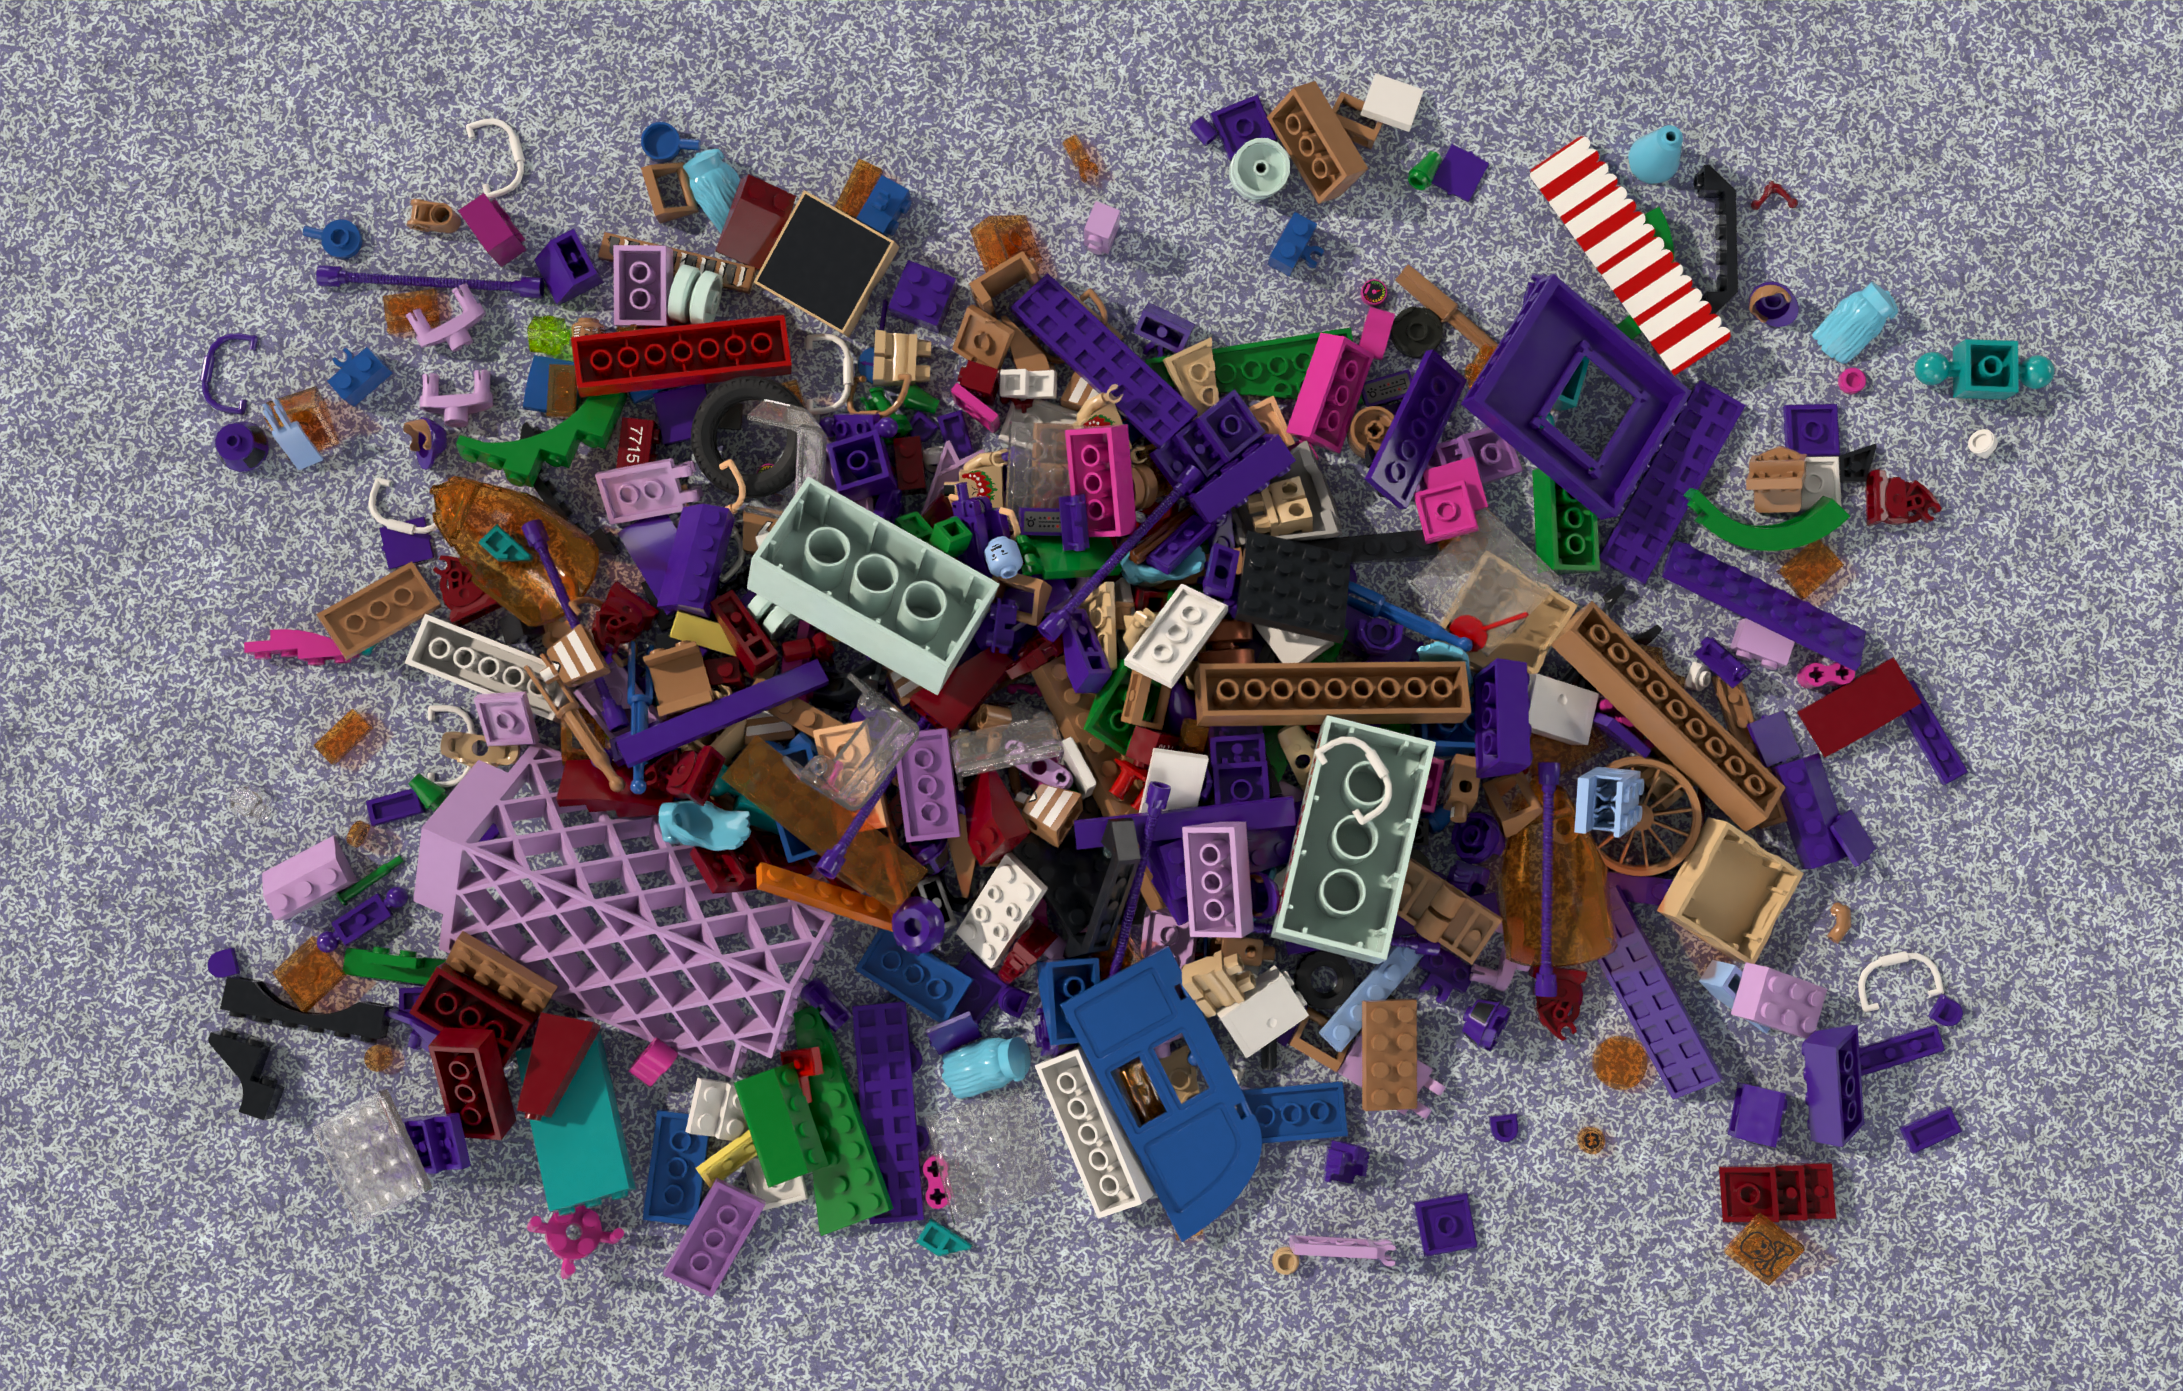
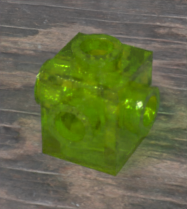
[527,315,570,355]

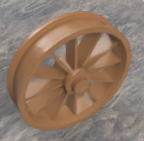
[1582,756,1702,876]

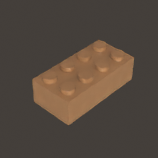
[1267,81,1368,204]

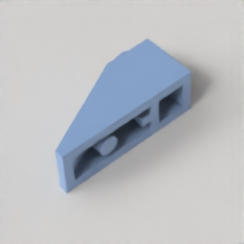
[1699,960,1770,1033]

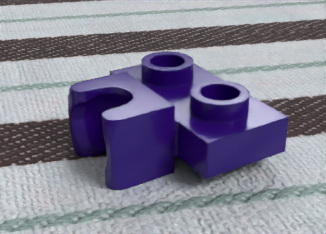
[873,479,905,524]
[1417,947,1474,1004]

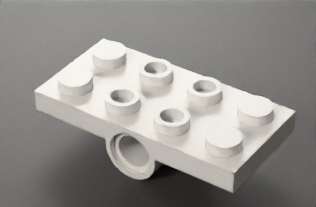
[956,852,1048,969]

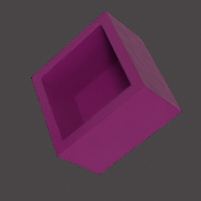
[458,193,527,267]

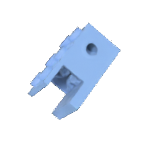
[1575,767,1644,837]

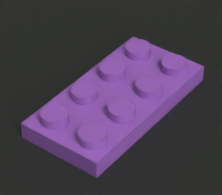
[892,727,961,842]
[663,1178,765,1298]

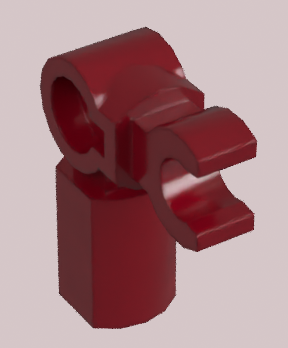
[781,632,834,667]

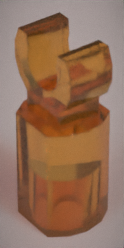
[1062,135,1098,183]

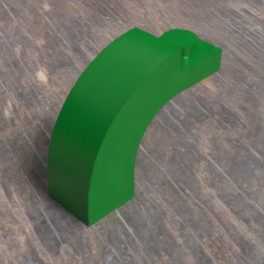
[894,511,972,558]

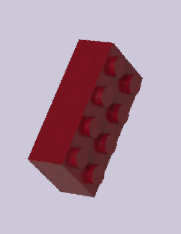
[409,962,539,1069]
[428,1027,517,1140]

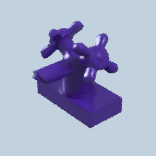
[1197,543,1240,600]

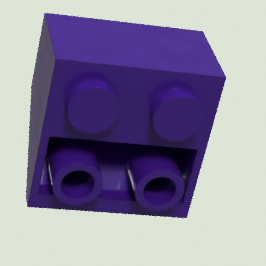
[534,228,604,306]
[1728,1082,1787,1148]

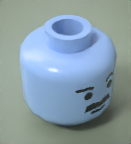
[984,536,1023,579]

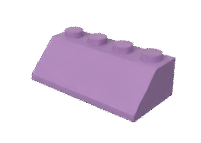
[1182,822,1254,938]

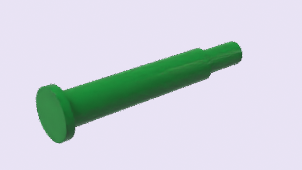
[336,855,404,906]

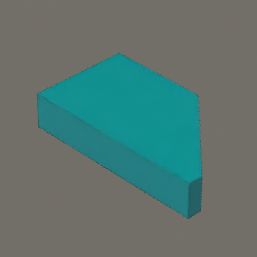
[478,524,534,562]
[916,1218,972,1257]

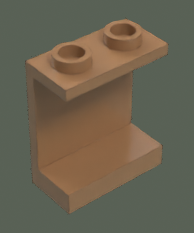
[969,251,1041,319]
[643,640,715,722]

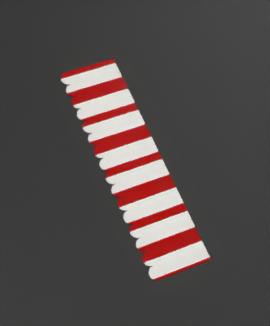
[1530,136,1731,376]

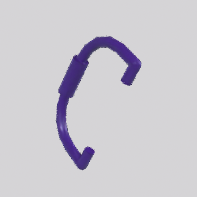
[200,333,258,415]

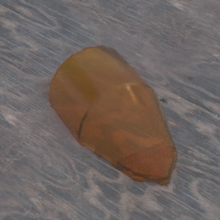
[430,476,599,626]
[1497,774,1618,967]

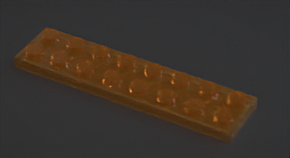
[721,735,928,914]

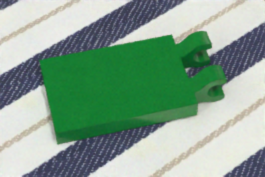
[1016,535,1122,580]

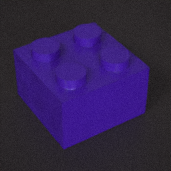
[888,260,958,334]
[826,429,896,502]

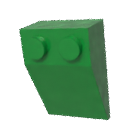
[1083,658,1162,758]

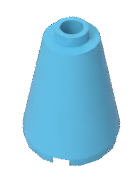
[1628,125,1683,184]

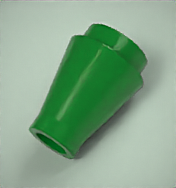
[1408,151,1442,190]
[902,384,940,414]
[408,773,448,812]

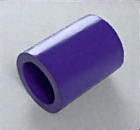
[1190,116,1218,146]

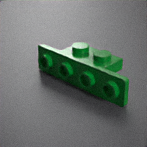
[342,946,446,985]

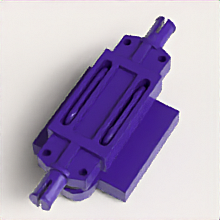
[950,482,1011,579]

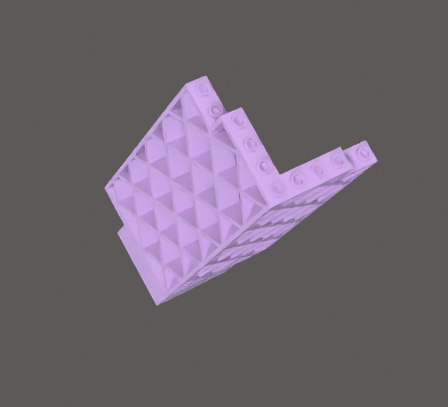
[413,742,835,1078]

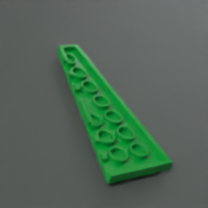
[1145,327,1363,405]

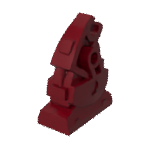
[1866,469,1942,526]
[433,555,507,627]
[592,581,659,653]
[1005,628,1064,679]
[645,746,726,806]
[998,919,1058,984]
[1529,964,1587,1041]

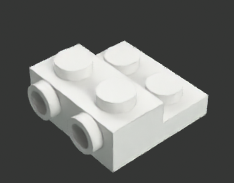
[685,1078,749,1141]

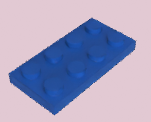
[855,928,974,1023]
[1236,1081,1348,1144]
[642,1109,710,1225]

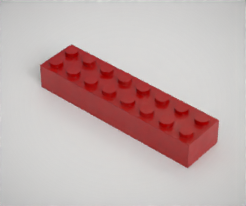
[571,315,792,397]

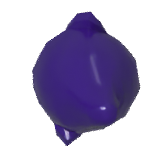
[1165,683,1206,738]

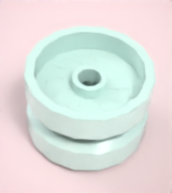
[1229,138,1290,200]
[668,264,723,324]
[746,594,801,641]

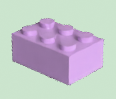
[613,245,673,328]
[1731,962,1827,1039]

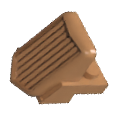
[1746,446,1807,513]

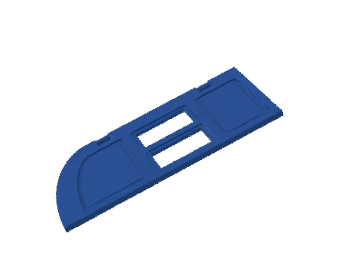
[1060,946,1262,1242]

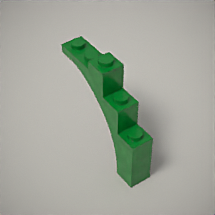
[456,392,628,488]

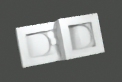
[1000,369,1057,399]

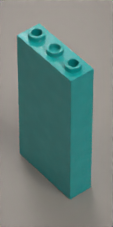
[515,1031,636,1216]

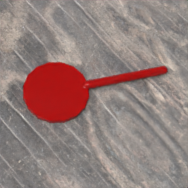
[1449,612,1529,653]

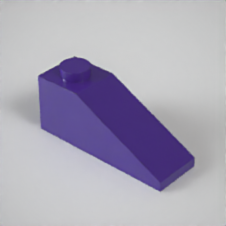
[1062,609,1112,693]
[1585,870,1673,906]

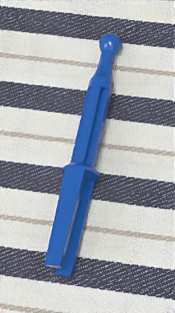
[1347,581,1473,652]
[627,641,654,794]

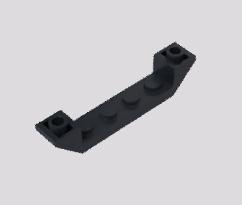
[1693,165,1738,315]
[519,422,620,556]
[1063,817,1141,959]

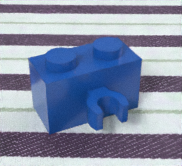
[856,175,912,238]
[1267,212,1324,277]
[327,347,393,407]

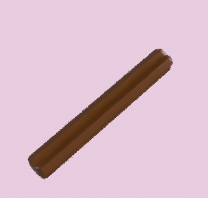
[1128,505,1197,565]

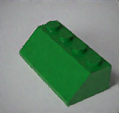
[1532,467,1600,575]
[734,1062,829,1188]

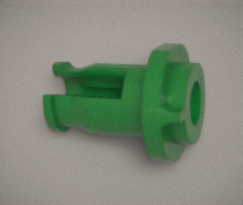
[860,387,913,446]

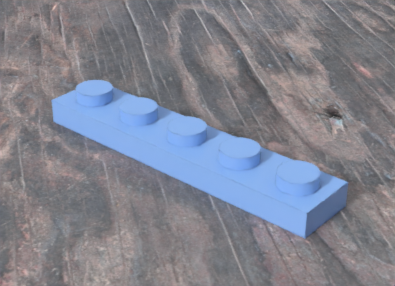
[1319,936,1423,1052]

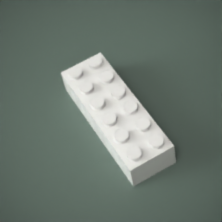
[405,614,576,724]
[1035,1046,1156,1218]

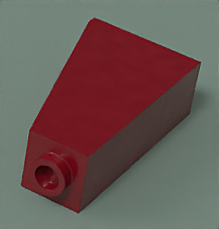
[910,647,1014,739]
[516,1012,601,1121]

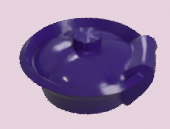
[892,897,945,956]

